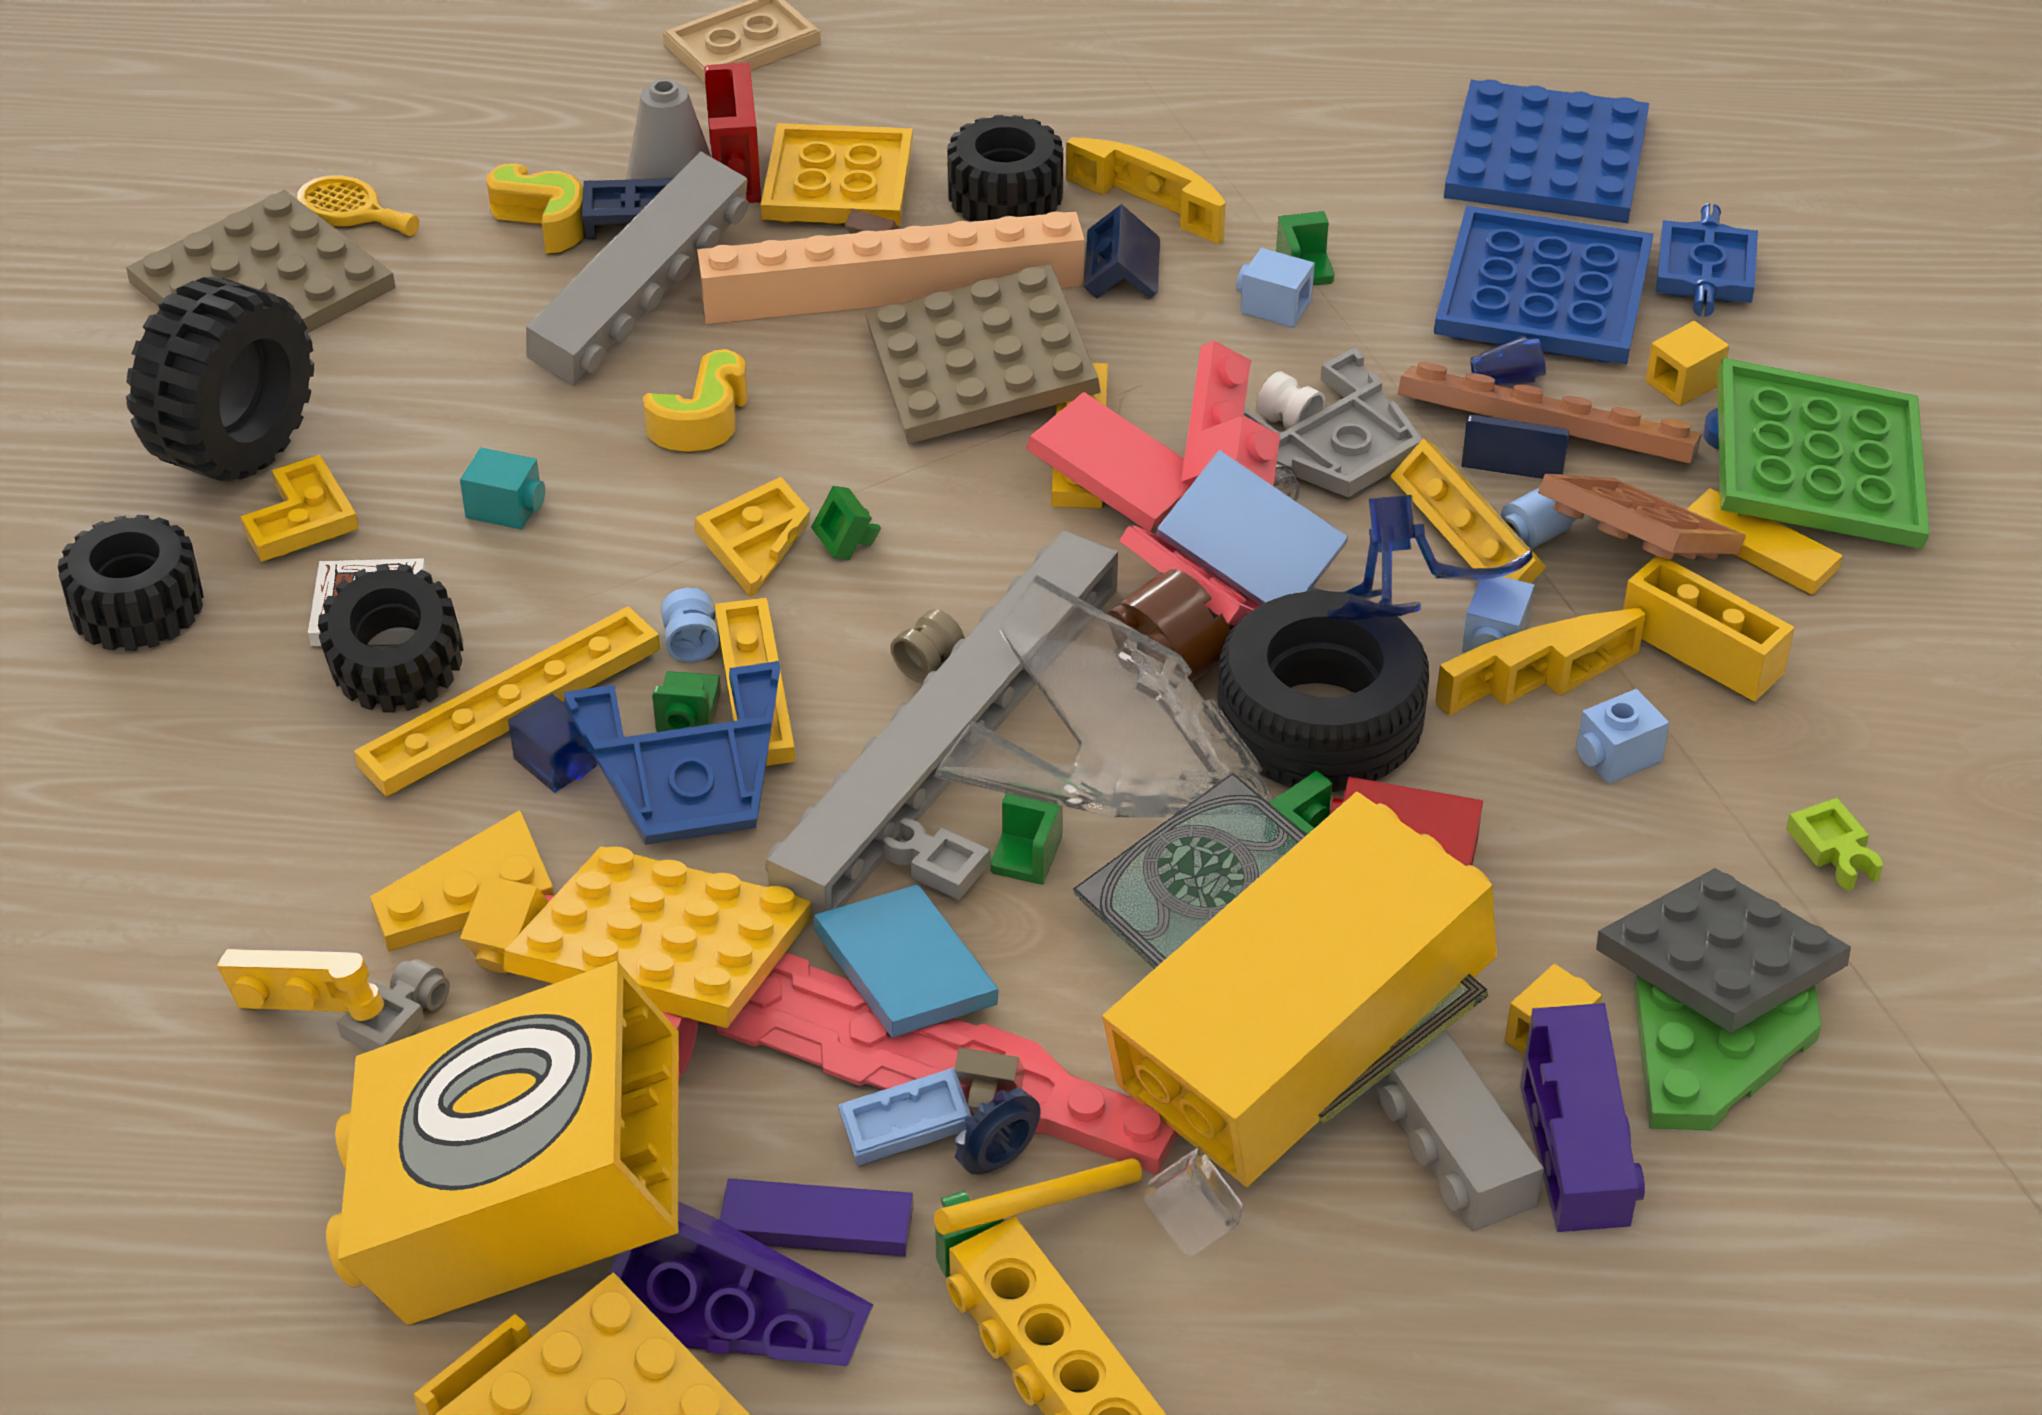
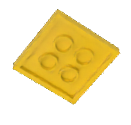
[760,123,913,226]

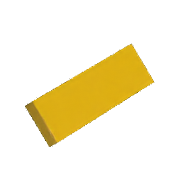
[1687,488,1843,595]

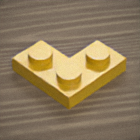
[240,454,359,562]

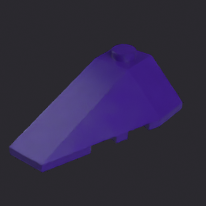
[608,1201,874,1366]

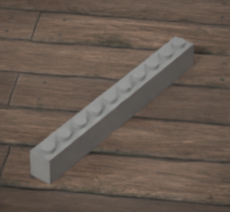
[765,530,1118,919]

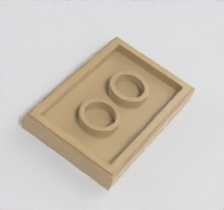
[663,0,821,83]

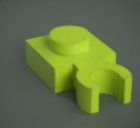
[1786,798,1883,891]

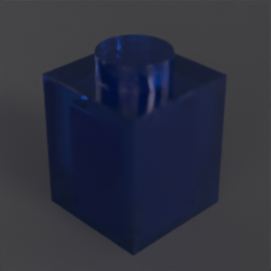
[508,693,598,793]

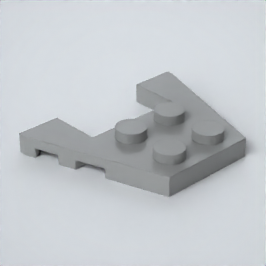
[1244,347,1422,498]

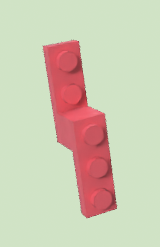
[1181,340,1280,486]

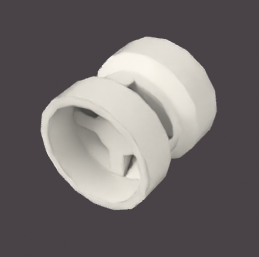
[1256,371,1326,430]

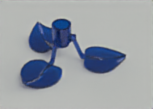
[1311,495,1533,620]

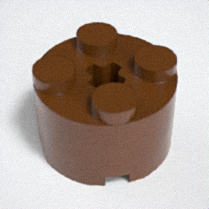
[1108,569,1230,700]

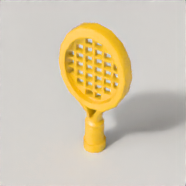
[297,175,419,236]

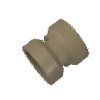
[890,609,965,683]

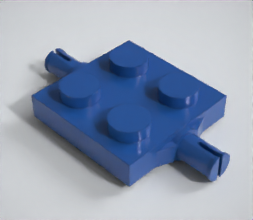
[1655,203,1758,317]

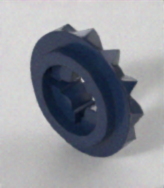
[954,1087,1041,1175]

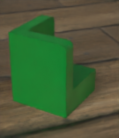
[1276,211,1335,285]
[990,787,1063,885]

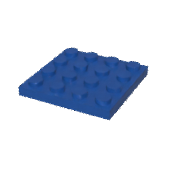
[1444,79,1650,223]
[1434,205,1654,364]

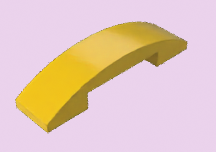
[1066,138,1226,245]

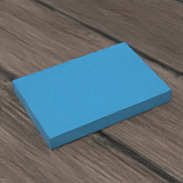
[814,884,999,1038]

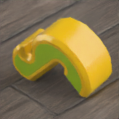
[486,163,585,254]
[643,349,748,452]

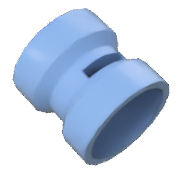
[661,587,719,663]

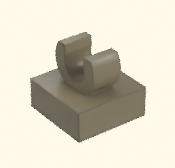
[954,1047,1025,1115]

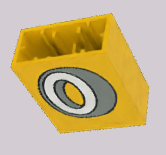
[326,961,679,1325]

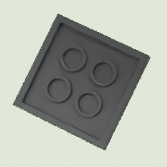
[1596,868,1851,1033]

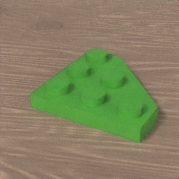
[1634,975,1822,1130]

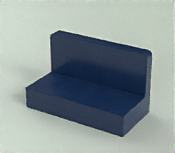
[1084,204,1160,299]
[1461,415,1570,479]

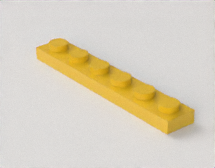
[354,606,661,797]

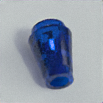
[1470,335,1546,385]

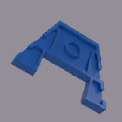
[564,661,780,845]

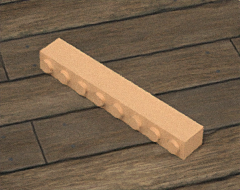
[697,211,1085,324]

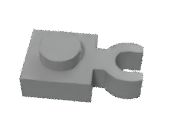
[883,818,990,900]

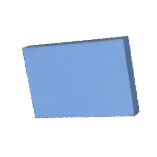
[1157,450,1348,606]

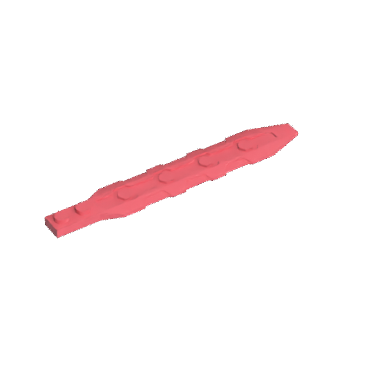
[544,895,1179,1175]

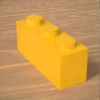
[1623,555,1795,702]

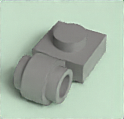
[337,959,450,1051]

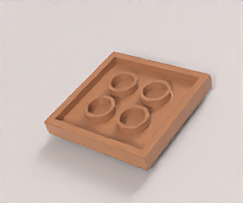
[1538,474,1746,560]

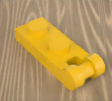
[217,949,384,1021]

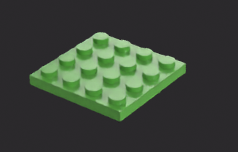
[1717,358,1930,549]

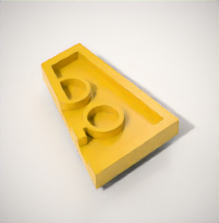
[370,810,554,952]

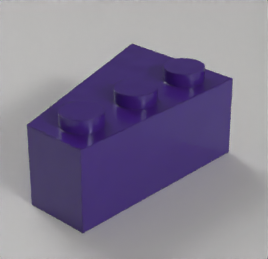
[1520,1003,1645,1232]

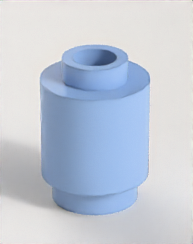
[1501,487,1577,550]

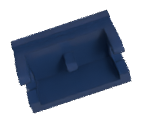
[582,178,674,239]

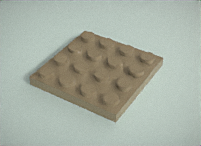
[126,190,396,333]
[865,264,1101,444]

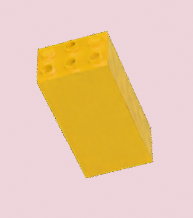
[1102,791,1497,1188]

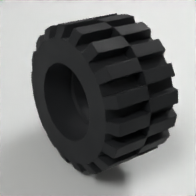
[947,115,1064,221]
[58,515,204,651]
[318,563,464,713]

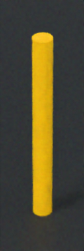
[934,1158,1143,1235]

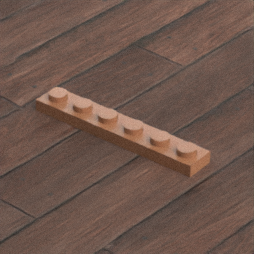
[1397,362,1702,464]

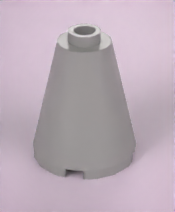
[626,78,711,180]

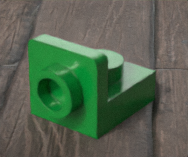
[652,671,721,732]
[1264,771,1332,857]

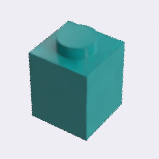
[460,447,545,530]

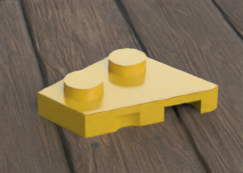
[694,477,810,597]

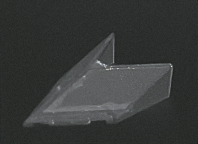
[934,575,1275,818]

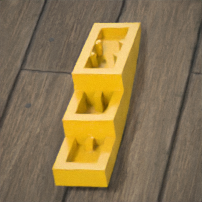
[1435,608,1646,716]

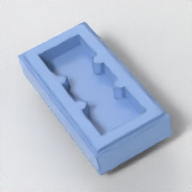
[838,1068,971,1166]

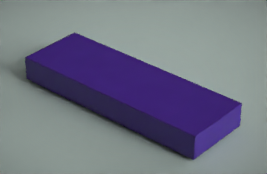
[720,1178,913,1257]

